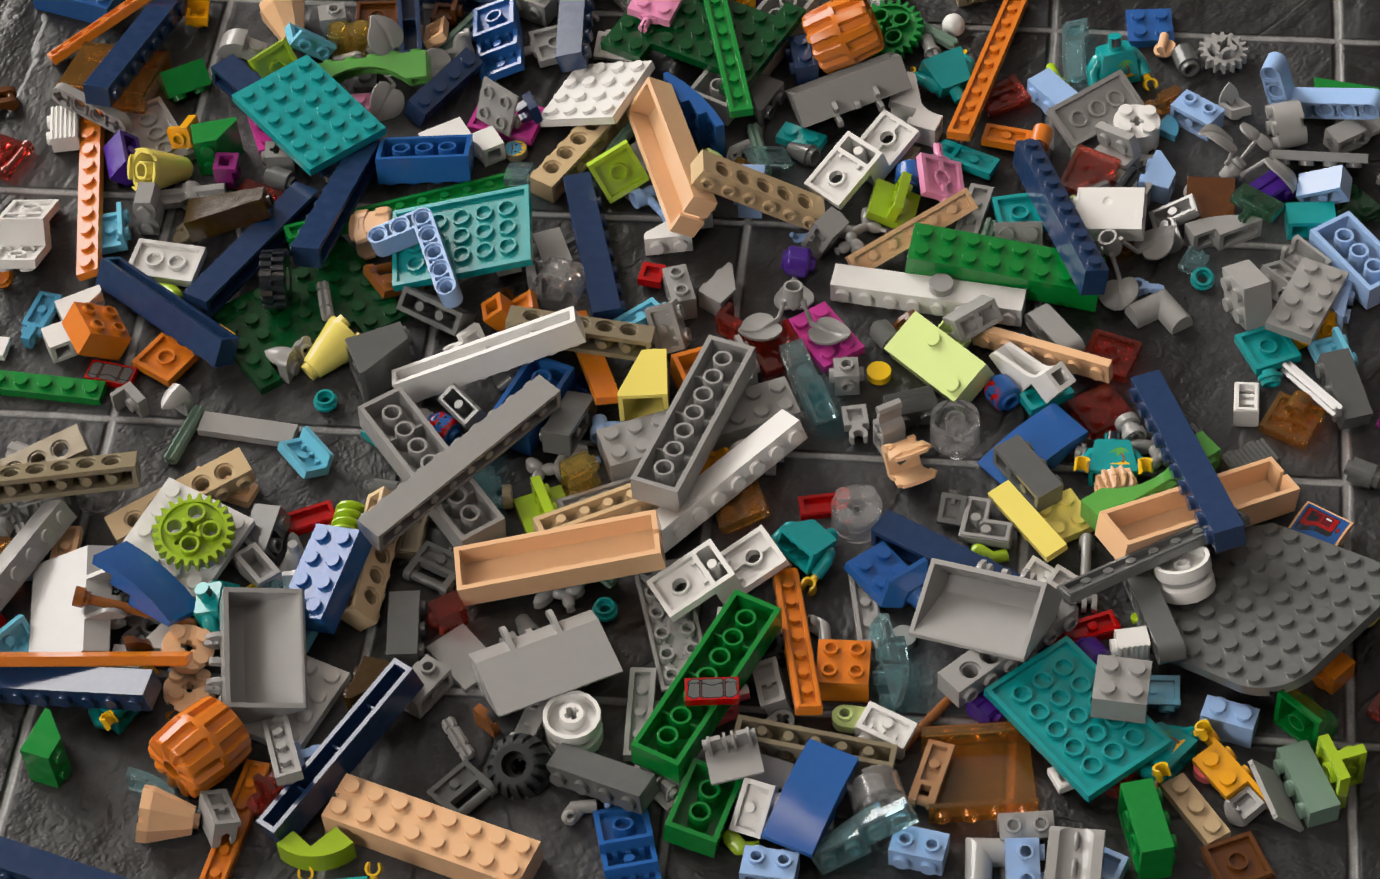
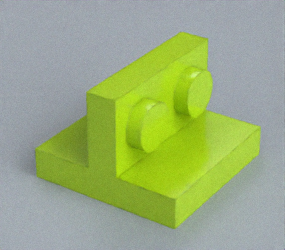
[247,38,297,79]
[586,139,650,204]
[865,171,921,229]
[513,475,566,534]
[1315,734,1367,809]

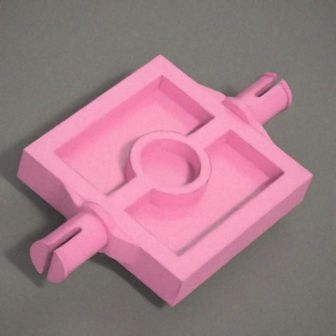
[627,0,684,33]
[916,143,964,202]

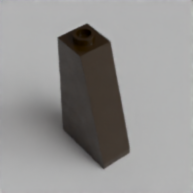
[183,186,275,242]

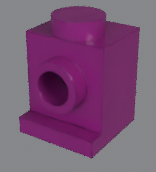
[213,152,241,189]

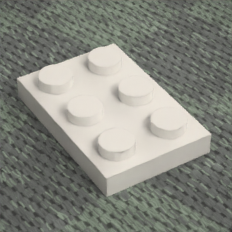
[129,238,207,287]

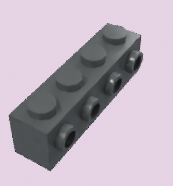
[546,742,658,815]

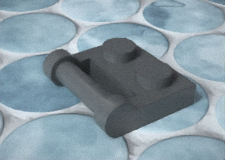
[402,540,456,598]
[426,759,499,815]

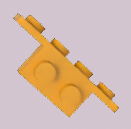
[1192,729,1269,811]

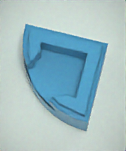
[1159,114,1179,142]

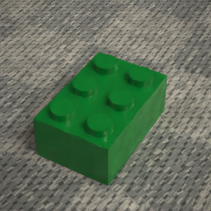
[663,758,744,858]
[1118,778,1178,879]

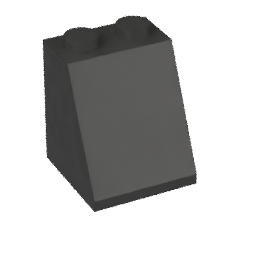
[345,322,415,403]

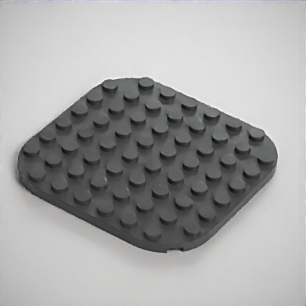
[1137,523,1380,696]

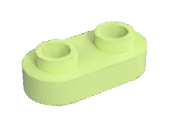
[832,705,866,734]

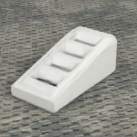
[1233,382,1260,427]

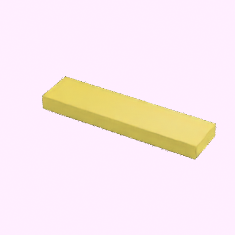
[988,480,1068,563]

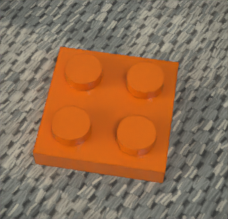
[132,332,201,387]

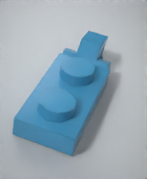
[20,291,63,349]

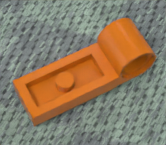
[981,123,1054,153]

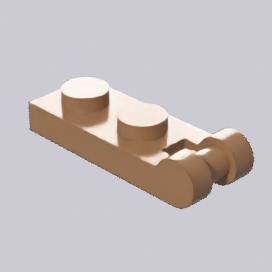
[907,739,955,812]

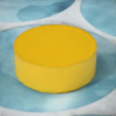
[867,361,891,385]

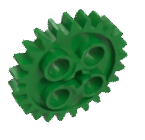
[867,0,925,60]

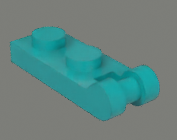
[933,139,1000,180]

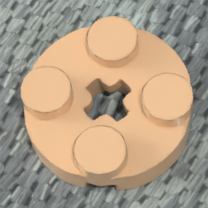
[161,624,214,674]
[163,669,216,712]

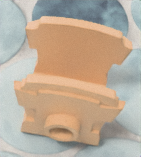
[348,206,392,260]
[881,434,937,489]

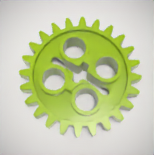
[151,493,236,572]

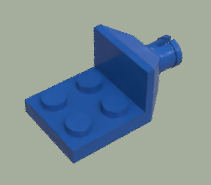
[844,541,928,609]

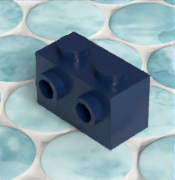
[784,34,819,86]

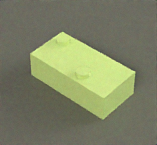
[884,311,994,412]

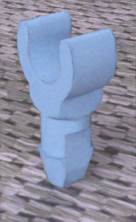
[1135,277,1164,296]

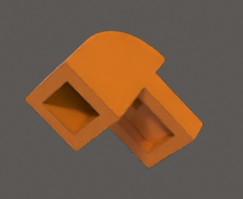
[481,289,539,332]

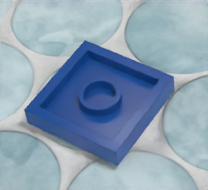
[1125,8,1175,47]

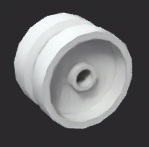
[1154,546,1216,605]
[543,691,603,753]

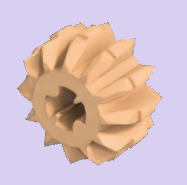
[1094,465,1138,491]

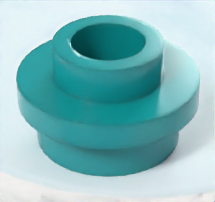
[1190,267,1215,291]
[1257,368,1283,388]
[313,389,338,412]
[592,597,618,622]

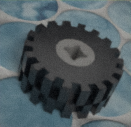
[259,249,293,310]

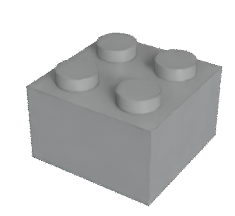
[1220,259,1272,331]
[1090,654,1152,724]

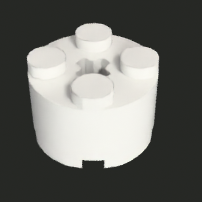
[1113,104,1161,155]

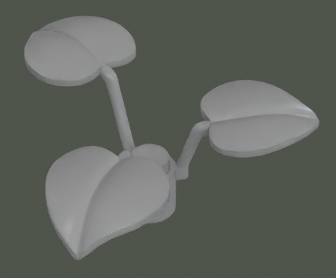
[367,15,452,121]
[1198,122,1297,193]
[1094,225,1176,311]
[738,276,851,345]

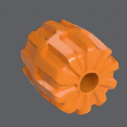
[802,0,884,73]
[148,696,252,798]

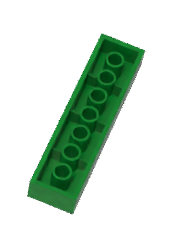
[905,222,1105,312]
[631,589,782,784]

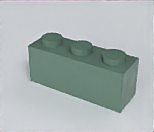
[1273,739,1341,828]

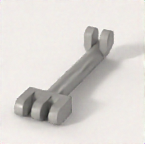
[1075,533,1098,614]

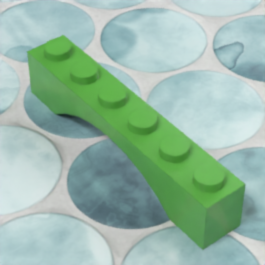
[318,48,432,86]
[1080,430,1221,530]

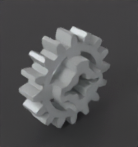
[1198,32,1248,74]

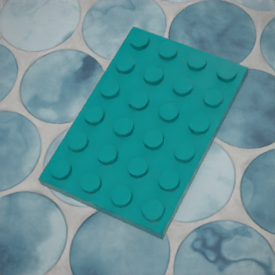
[232,54,387,176]
[392,184,533,292]
[984,636,1173,802]

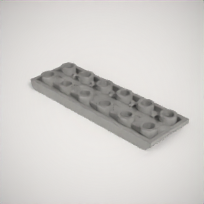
[634,558,703,692]
[1044,826,1106,879]

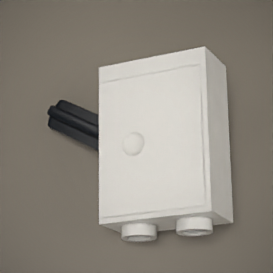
[1073,166,1147,241]

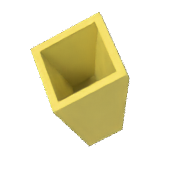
[617,349,670,421]

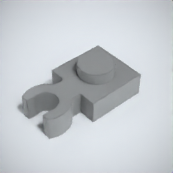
[841,404,869,445]

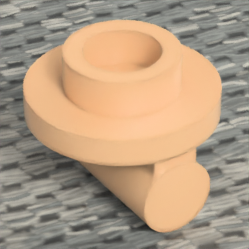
[1153,32,1176,58]

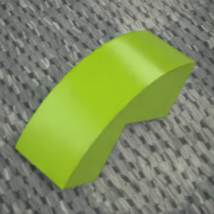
[277,826,357,871]

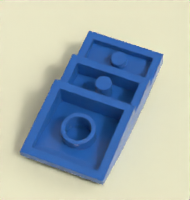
[473,0,525,82]
[663,72,726,158]
[977,402,1089,485]
[92,541,196,627]
[762,738,859,858]
[593,806,661,879]

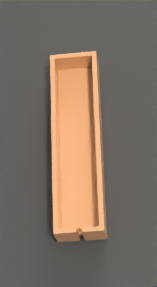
[626,77,718,238]
[1095,456,1300,559]
[454,509,666,606]
[321,773,544,879]

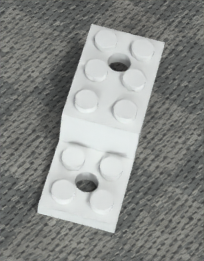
[804,109,921,210]
[0,199,60,272]
[646,525,790,622]

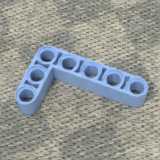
[1260,52,1380,120]
[367,208,463,308]

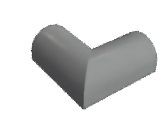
[1148,193,1202,254]
[1124,288,1193,335]
[958,496,1014,549]
[965,837,1005,879]

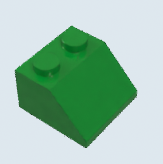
[155,58,212,102]
[191,117,244,176]
[1273,689,1338,753]
[20,708,71,789]

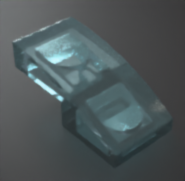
[504,161,535,186]
[125,767,175,795]

